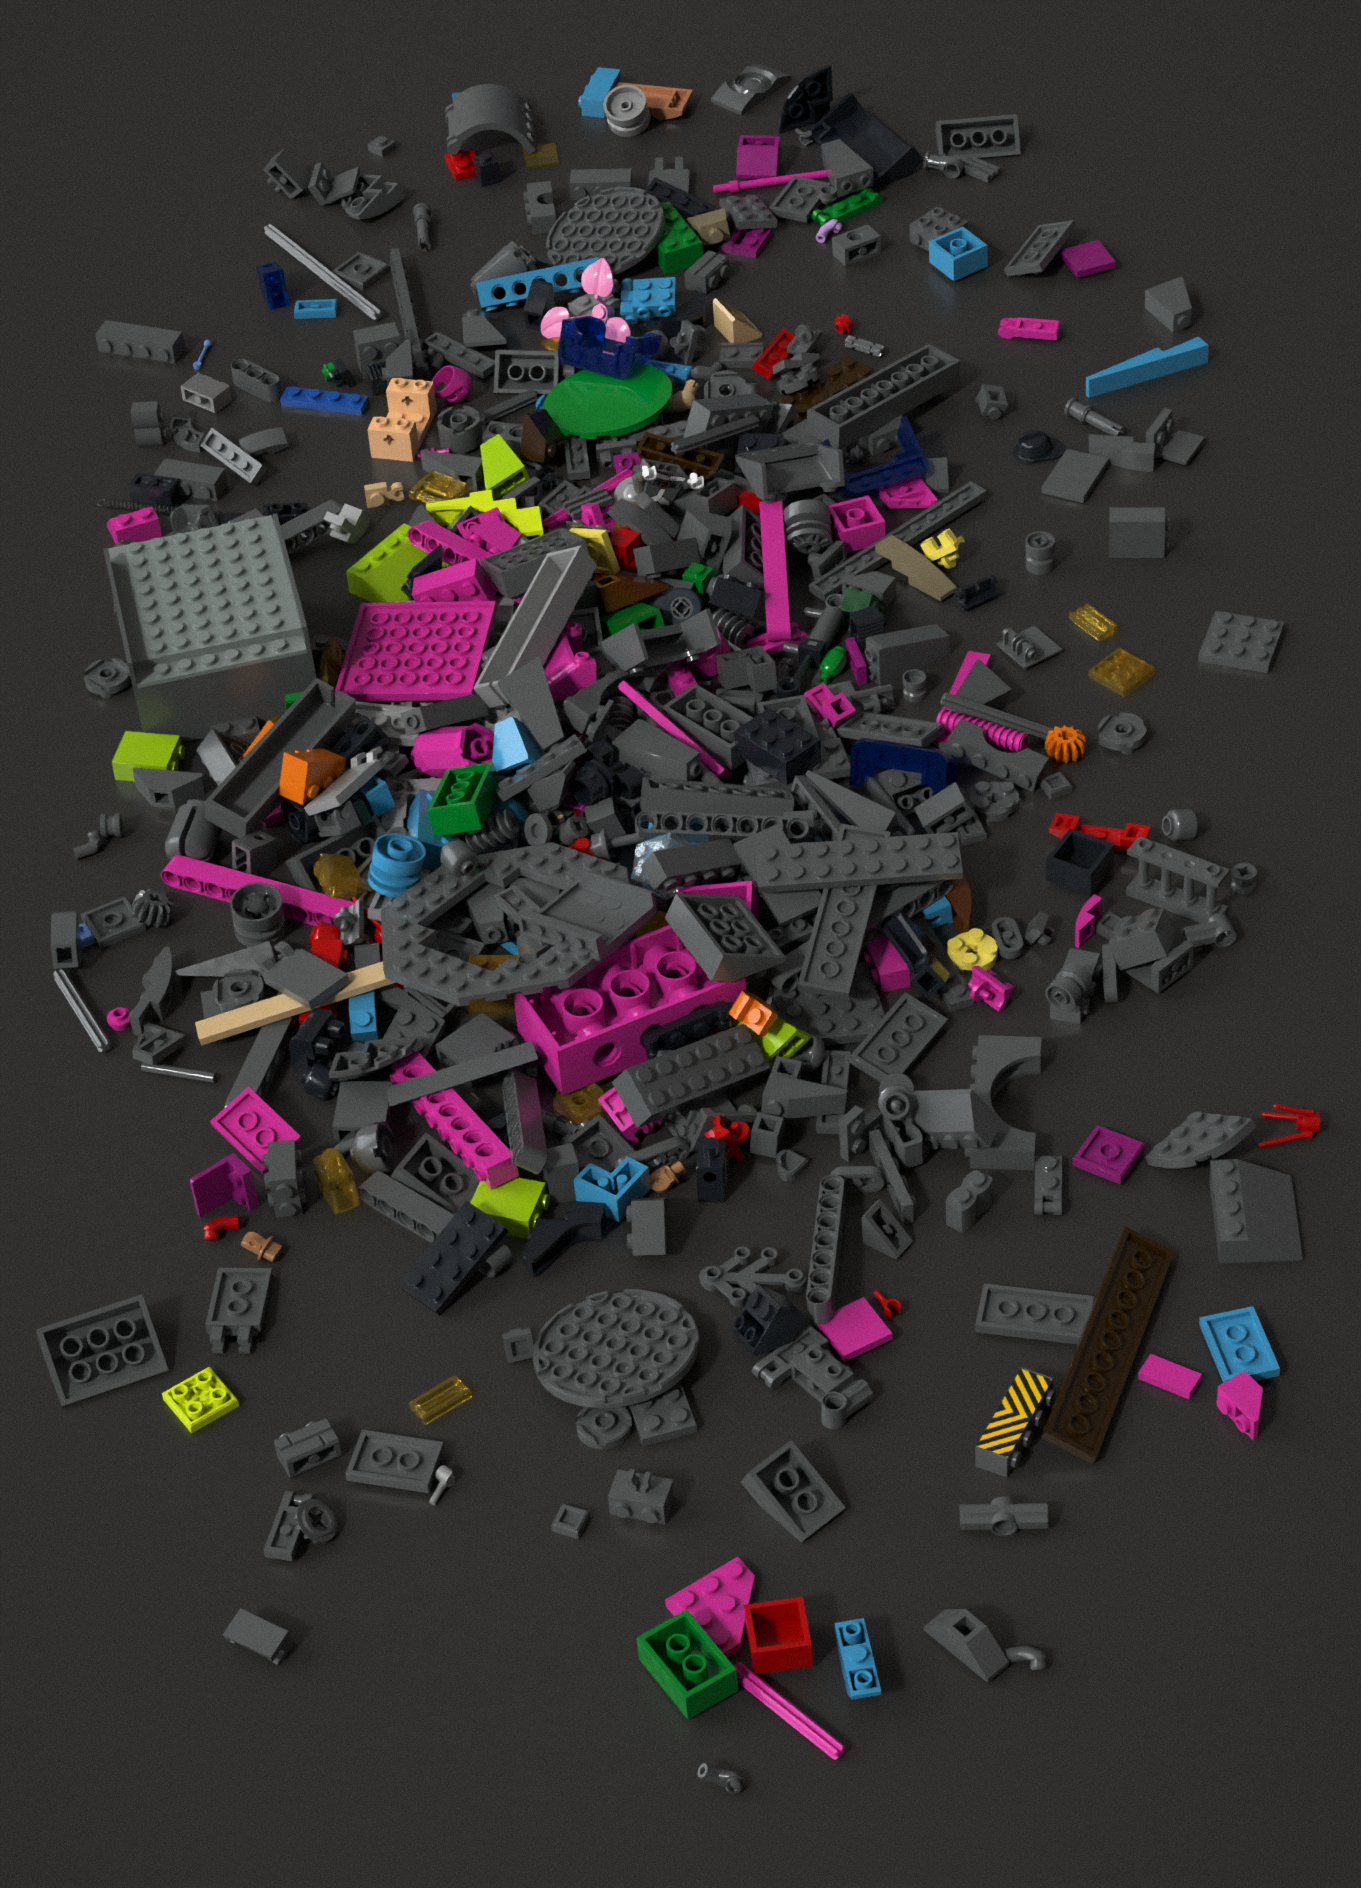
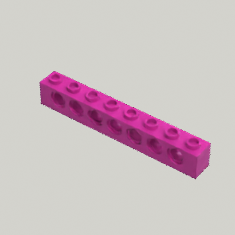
[390,1051,519,1189]

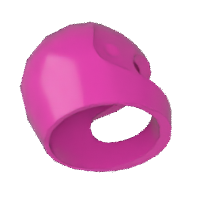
[432,366,473,403]

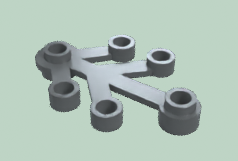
[699,1246,806,1307]

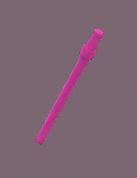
[713,170,828,194]

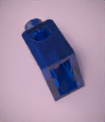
[256,262,290,310]

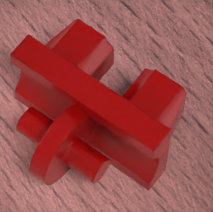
[704,1115,751,1162]

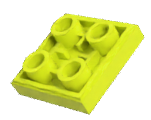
[162,1367,239,1434]

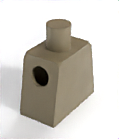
[687,208,731,246]

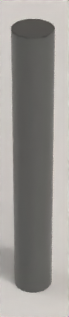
[141,1062,217,1083]

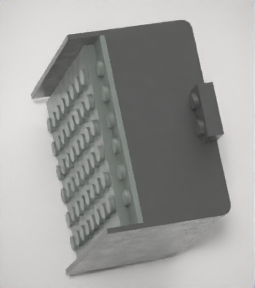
[103,513,316,744]

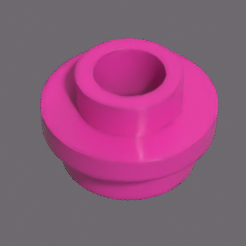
[107,1007,131,1031]

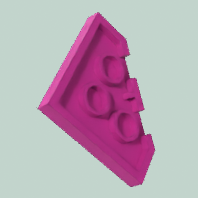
[665,1557,755,1658]

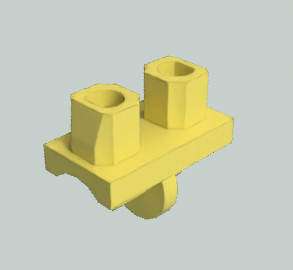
[920,528,965,569]

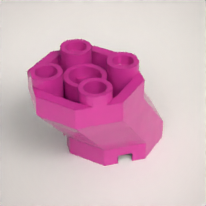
[413,723,494,778]

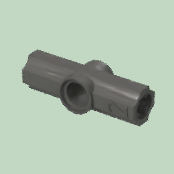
[959,1497,1048,1536]

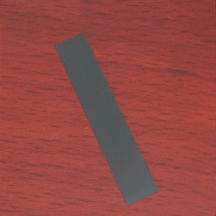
[385,1041,538,1106]

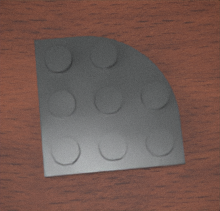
[1145,1111,1256,1169]

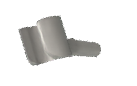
[429,1465,455,1505]

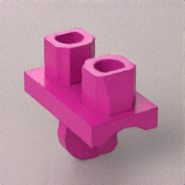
[967,965,1015,1012]

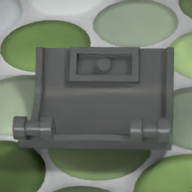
[445,84,536,155]

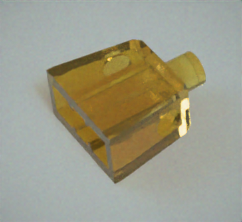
[313,1148,360,1215]

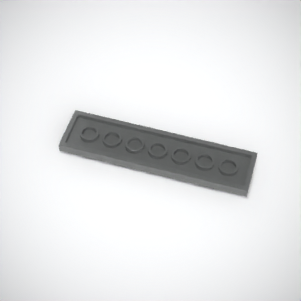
[798,824,891,999]
[755,832,963,893]

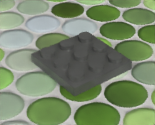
[1198,611,1285,673]

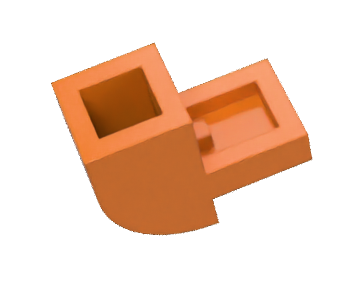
[729,990,778,1037]

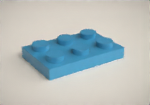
[1199,1306,1280,1383]

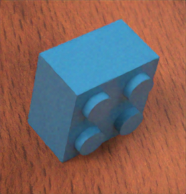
[929,226,988,281]

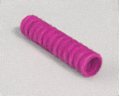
[937,708,1029,752]

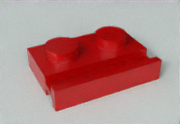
[444,148,476,181]

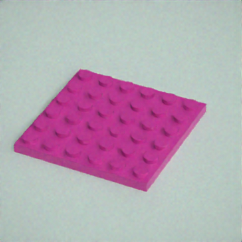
[334,601,497,702]

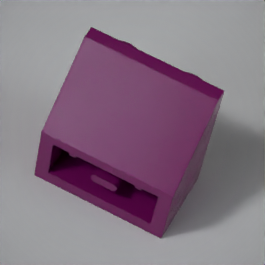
[736,135,782,180]

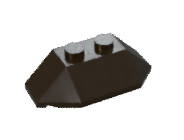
[636,432,726,492]

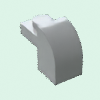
[324,504,372,544]

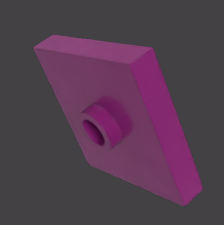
[1072,1125,1145,1185]

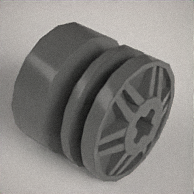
[783,500,833,558]
[230,882,286,948]

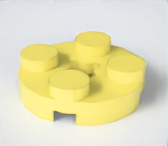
[947,928,998,973]

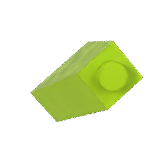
[480,434,530,501]
[733,1017,811,1070]

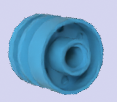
[367,833,426,898]

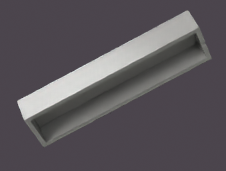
[473,546,597,708]

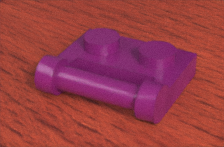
[722,227,772,259]

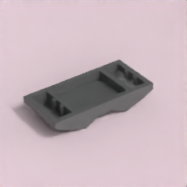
[711,64,792,115]

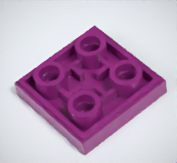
[1060,240,1116,278]

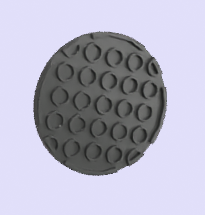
[546,187,665,280]
[533,1289,700,1408]

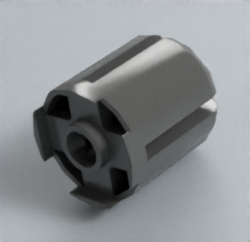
[165,799,223,863]

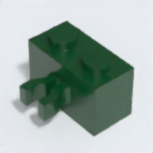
[840,588,886,632]

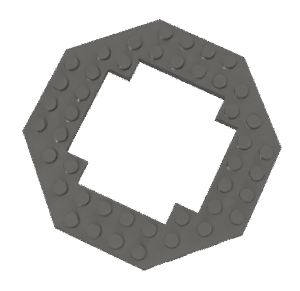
[381,842,636,1007]

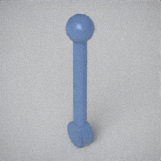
[193,339,212,370]

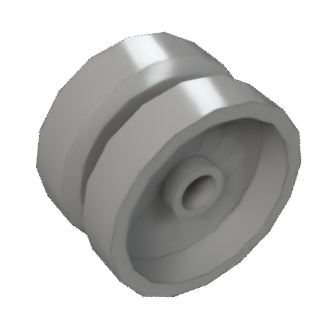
[603,84,651,137]

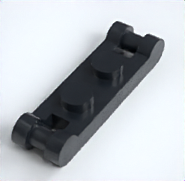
[643,1001,732,1060]

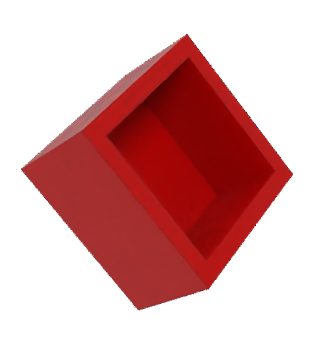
[744,1597,813,1674]

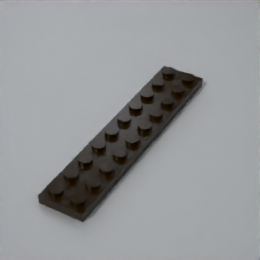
[1041,1226,1174,1464]

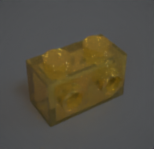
[314,853,360,899]

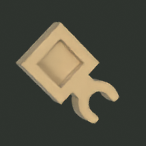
[364,482,404,508]

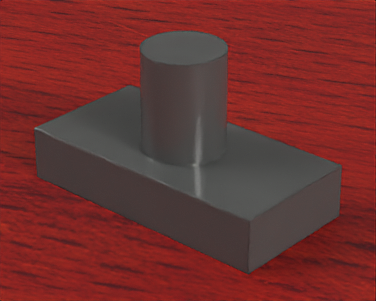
[808,540,848,581]

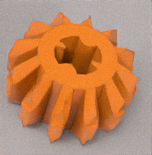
[1045,724,1086,764]

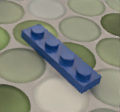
[280,386,369,416]

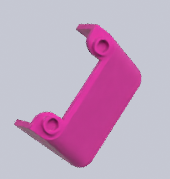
[543,622,596,701]

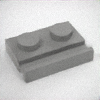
[568,293,620,323]

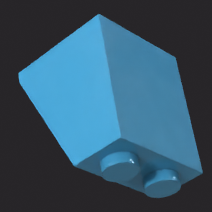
[492,717,544,791]

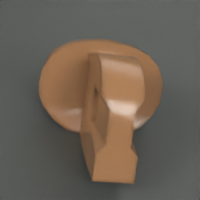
[650,1161,687,1193]
[241,1232,283,1262]

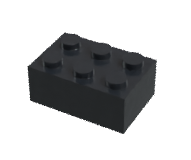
[734,708,822,785]

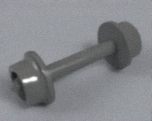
[589,822,677,861]
[878,1073,914,1120]

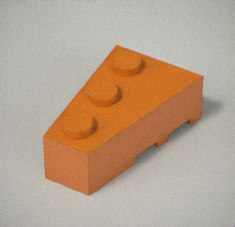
[279,748,346,805]

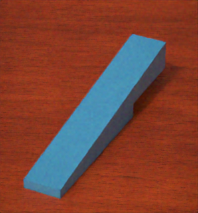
[1086,337,1209,398]

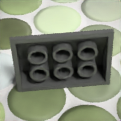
[479,527,590,599]
[665,893,786,982]
[1209,1159,1303,1264]
[36,1294,169,1407]

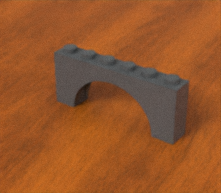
[965,1035,1042,1171]

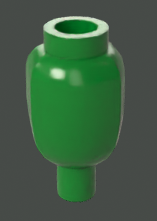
[819,646,847,684]

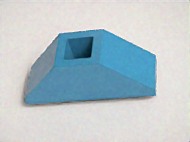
[835,1618,881,1700]

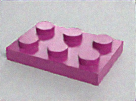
[210,1086,302,1175]

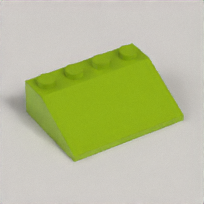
[346,523,450,603]

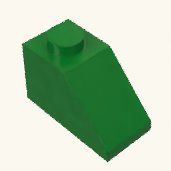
[682,562,723,603]

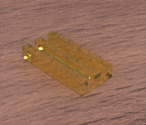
[1069,603,1118,642]
[409,1375,472,1425]

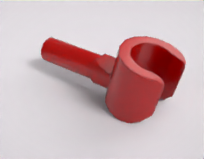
[873,1290,901,1319]

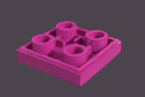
[816,1297,893,1362]

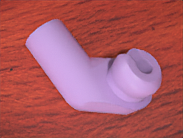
[816,219,842,243]

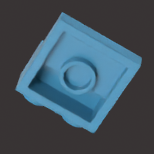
[632,277,676,318]

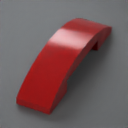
[1049,813,1152,852]

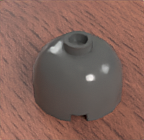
[350,1121,398,1174]

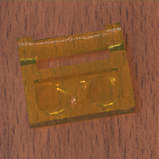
[409,470,468,503]

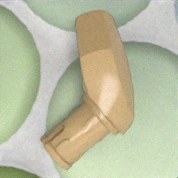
[663,380,699,414]

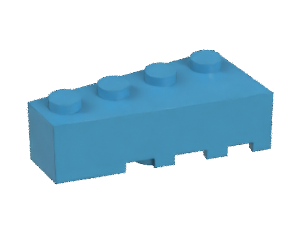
[407,789,457,871]

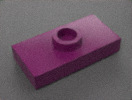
[845,637,867,686]

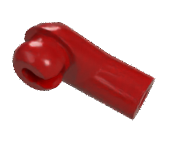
[203,1216,240,1241]

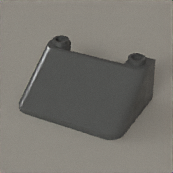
[735,442,845,503]

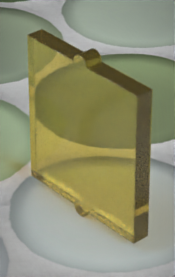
[522,143,559,170]

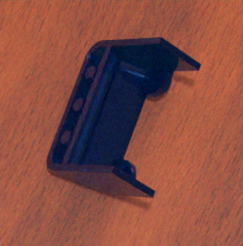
[823,416,929,498]

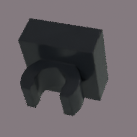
[329,358,357,388]

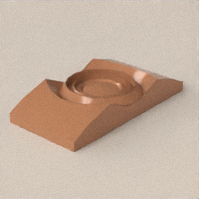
[614,82,693,121]

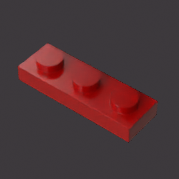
[752,328,795,380]

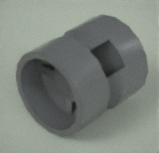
[1025,531,1055,575]
[1045,963,1092,1011]

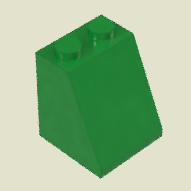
[599,602,665,640]

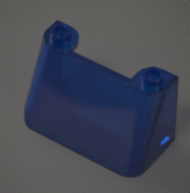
[558,316,662,379]
[849,738,959,796]

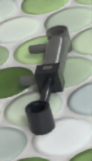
[777,594,849,699]

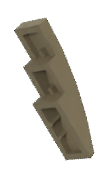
[875,535,957,601]

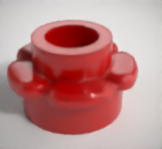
[834,314,854,334]

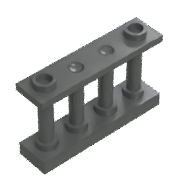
[1126,836,1230,924]

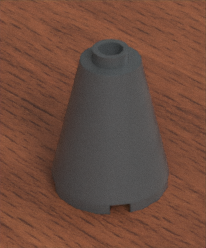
[470,244,528,295]

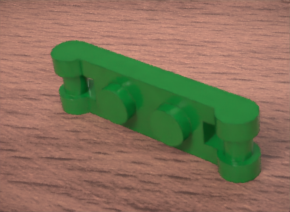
[811,188,883,226]

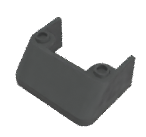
[601,608,721,675]

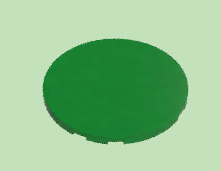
[543,363,673,440]

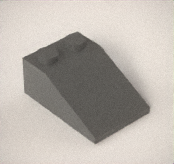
[391,1132,480,1215]
[741,1440,846,1543]

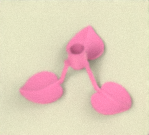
[541,258,634,353]

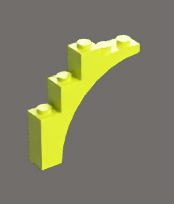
[426,490,544,540]

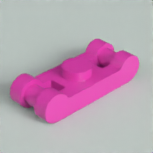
[746,622,809,656]

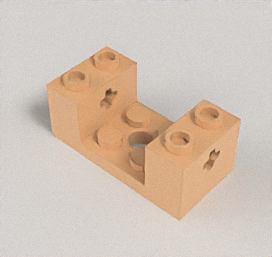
[367,378,437,462]

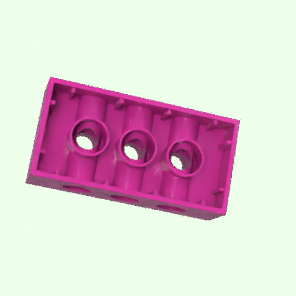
[513,925,746,1095]

